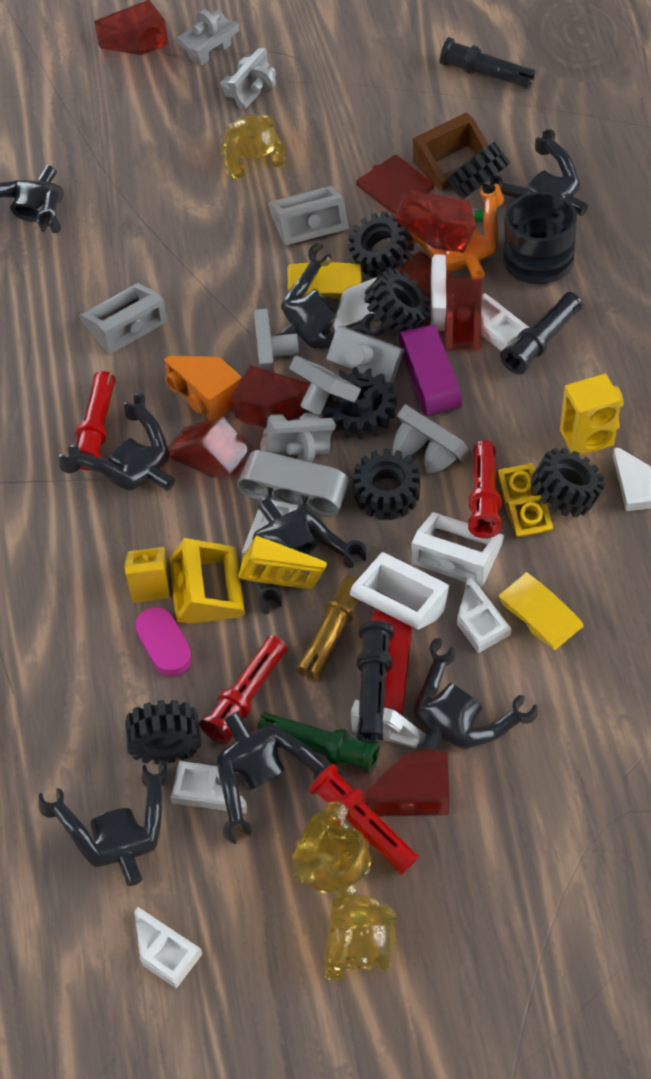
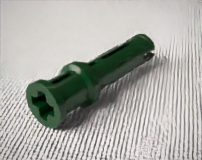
[257,711,381,775]

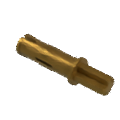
[296,576,359,681]

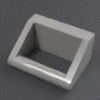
[268,186,349,245]
[79,283,167,355]

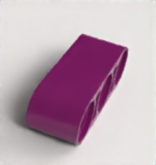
[399,324,462,416]

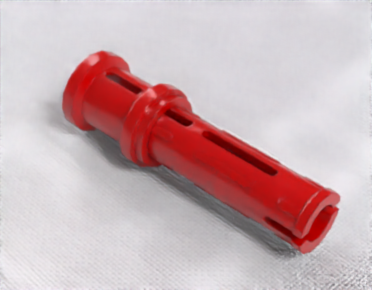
[69,371,116,471]
[468,440,502,539]
[199,635,288,744]
[308,764,420,875]

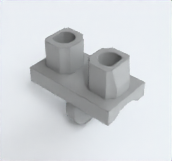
[177,9,239,66]
[220,48,276,109]
[265,413,336,463]

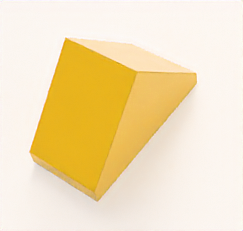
[125,547,170,603]

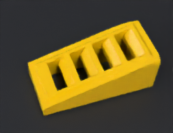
[238,536,327,590]

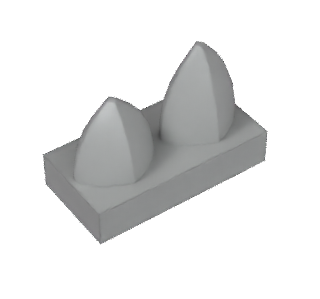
[393,404,471,474]

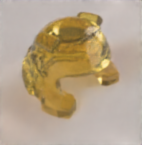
[221,114,286,180]
[290,802,372,896]
[323,891,397,981]

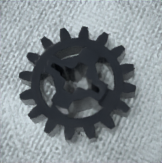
[321,367,397,439]

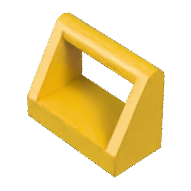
[169,538,245,624]

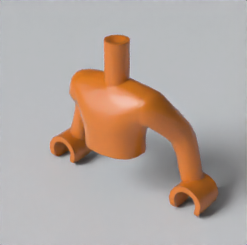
[408,184,504,280]

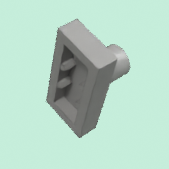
[254,309,299,386]
[326,326,405,383]
[289,356,361,415]

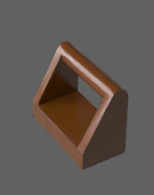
[413,112,488,190]

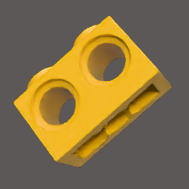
[560,373,623,456]

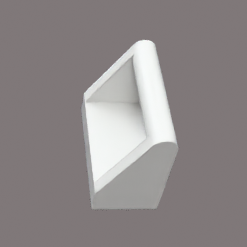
[412,512,504,588]
[350,552,449,630]

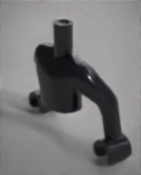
[483,129,588,216]
[0,165,64,233]
[276,243,385,348]
[58,393,175,491]
[252,498,366,614]
[414,638,538,759]
[217,711,342,844]
[38,760,167,886]

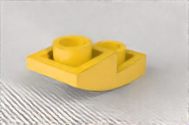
[287,262,361,299]
[496,463,553,538]
[498,572,584,651]

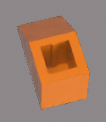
[164,356,245,422]

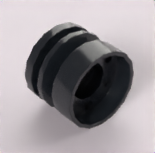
[503,192,577,284]

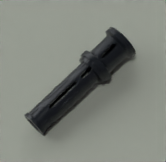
[439,37,536,89]
[500,292,583,375]
[356,620,394,743]

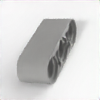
[237,450,350,517]

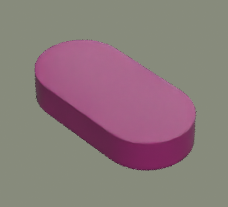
[135,607,192,677]

